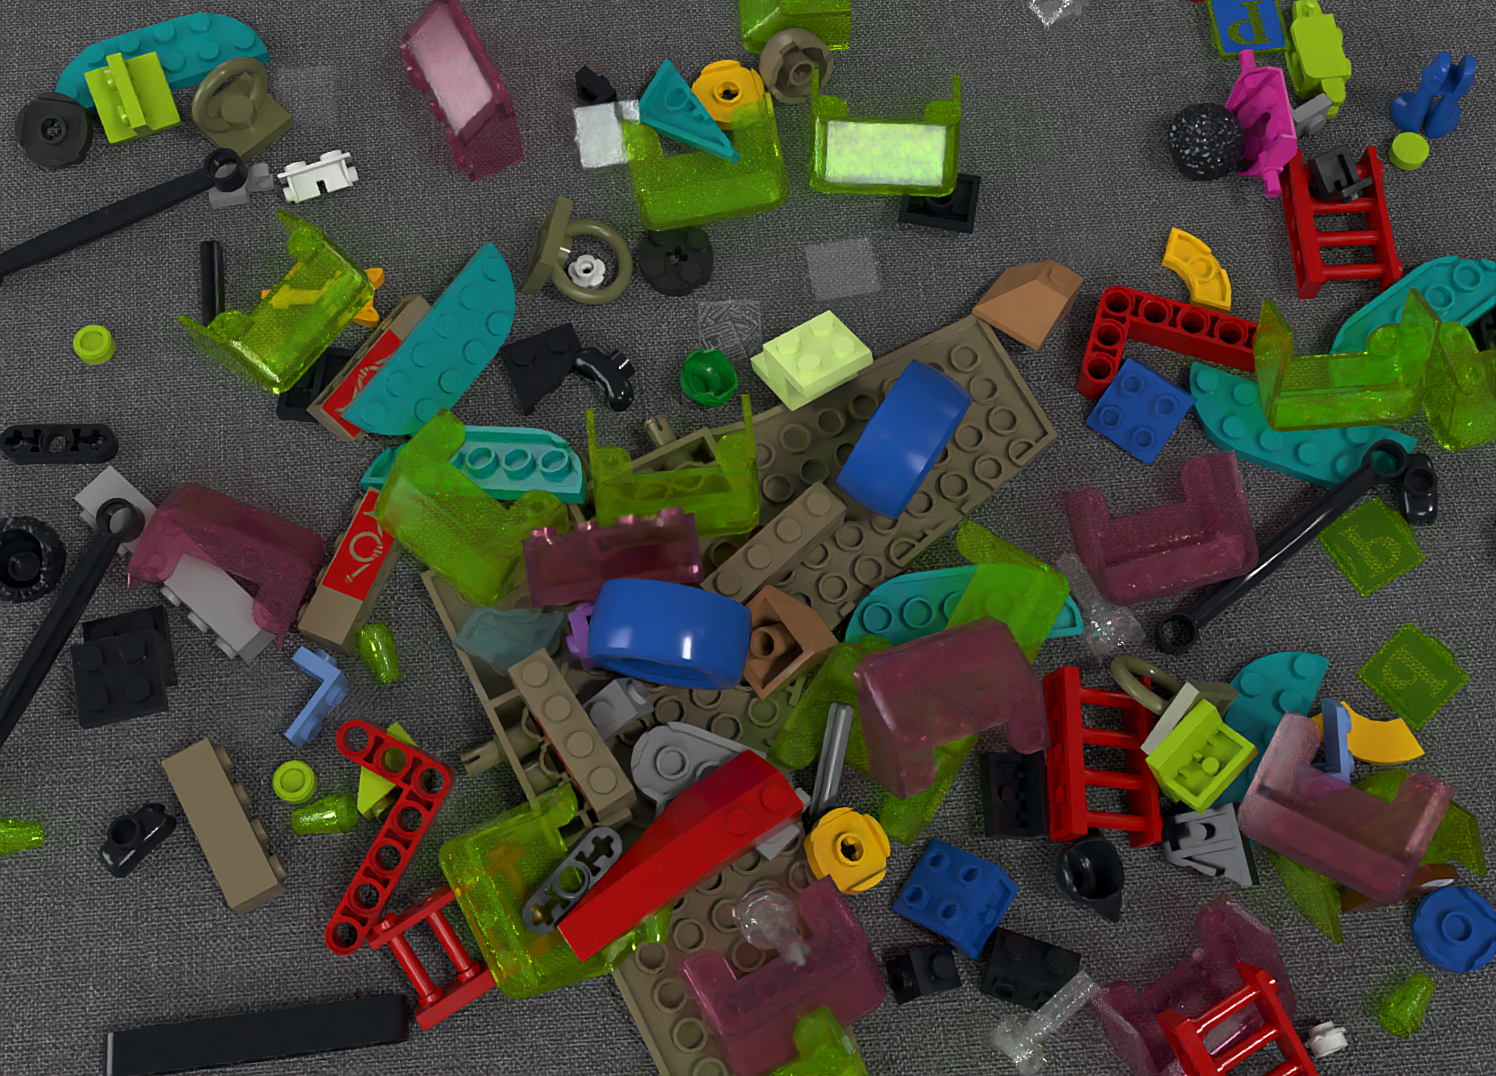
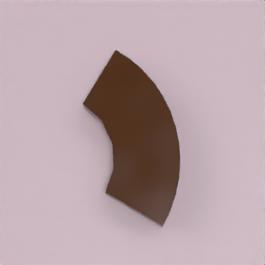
[1337,864,1460,913]

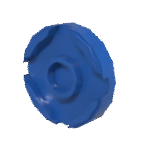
[1410,886,1496,974]

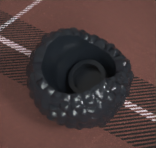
[1167,103,1246,181]
[0,516,67,604]

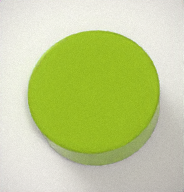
[1388,132,1429,171]
[73,325,116,365]
[272,760,317,804]

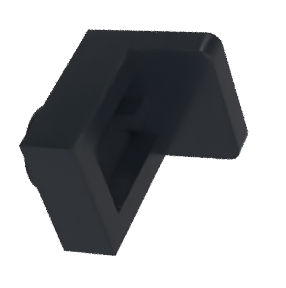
[575,65,618,133]
[1307,144,1374,204]
[886,944,962,1005]

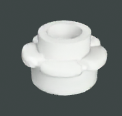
[568,255,606,290]
[1305,1021,1348,1058]

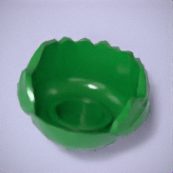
[679,349,738,408]

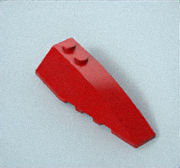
[557,749,805,965]

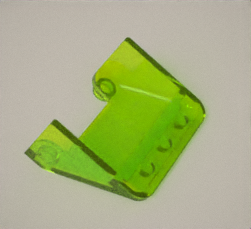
[887,518,1070,718]
[439,783,643,1000]

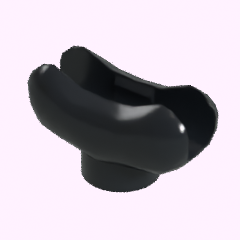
[574,347,636,412]
[1396,453,1438,527]
[99,803,177,878]

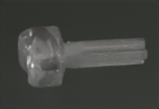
[1054,551,1146,664]
[731,884,811,967]
[982,969,1101,1076]

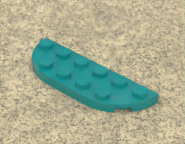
[55,12,271,123]
[340,242,515,435]
[1327,255,1496,415]
[1187,361,1418,489]
[360,425,587,504]
[842,562,1086,664]
[1183,651,1330,849]

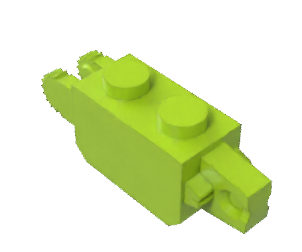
[1283,0,1352,120]

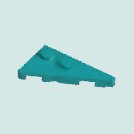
[630,59,741,164]

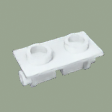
[277,150,359,204]

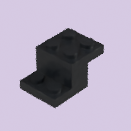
[70,605,178,730]

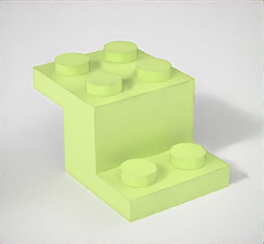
[750,310,873,411]

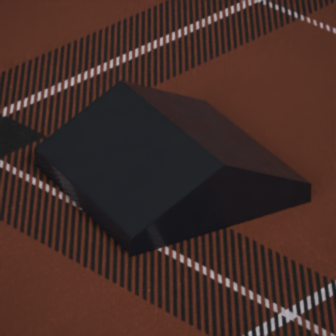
[898,164,981,234]

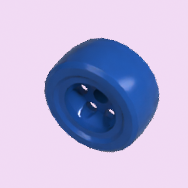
[835,359,973,521]
[587,579,752,691]

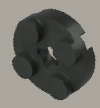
[15,92,94,169]
[639,223,714,297]

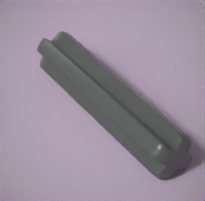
[808,701,855,821]

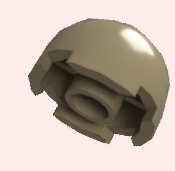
[759,27,834,105]

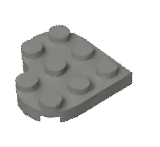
[630,721,767,821]

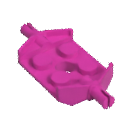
[1225,49,1297,198]

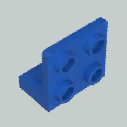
[1086,357,1198,464]
[892,838,1019,962]

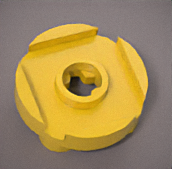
[692,60,765,130]
[803,807,890,895]

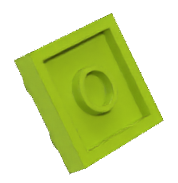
[84,51,183,146]
[1145,698,1259,815]

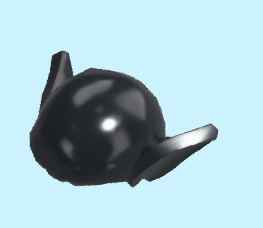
[1054,827,1125,923]

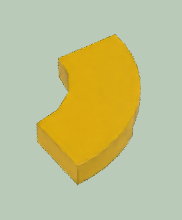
[1161,227,1231,315]
[1306,701,1425,766]

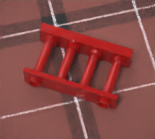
[1278,146,1403,300]
[1043,666,1163,849]
[367,839,565,1032]
[1155,960,1319,1076]

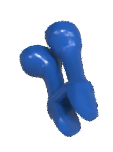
[1389,51,1476,138]

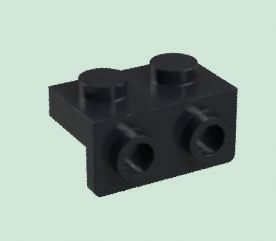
[979,750,1050,841]
[980,927,1081,1019]

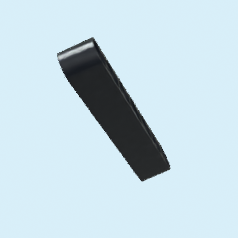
[103,994,410,1076]

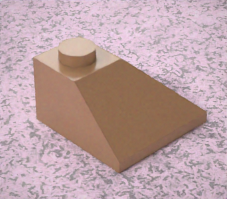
[972,260,1085,351]
[743,585,840,701]

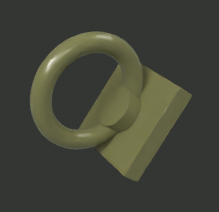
[189,57,295,164]
[521,195,633,305]
[1110,655,1239,756]

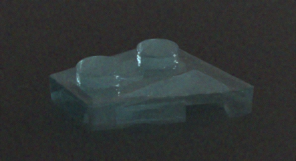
[454,607,568,676]

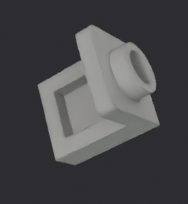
[1290,93,1332,138]
[582,677,654,742]

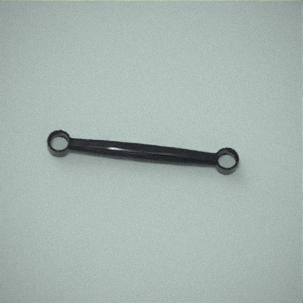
[0,148,248,286]
[1154,439,1408,656]
[0,498,145,749]

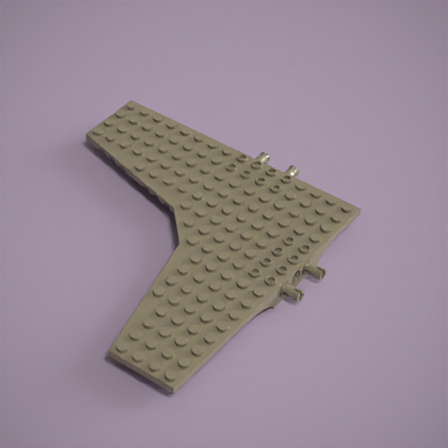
[420,314,1058,1076]

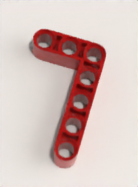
[1076,285,1287,399]
[324,719,455,955]

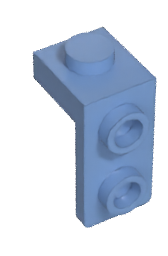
[285,646,350,749]
[1285,698,1354,798]

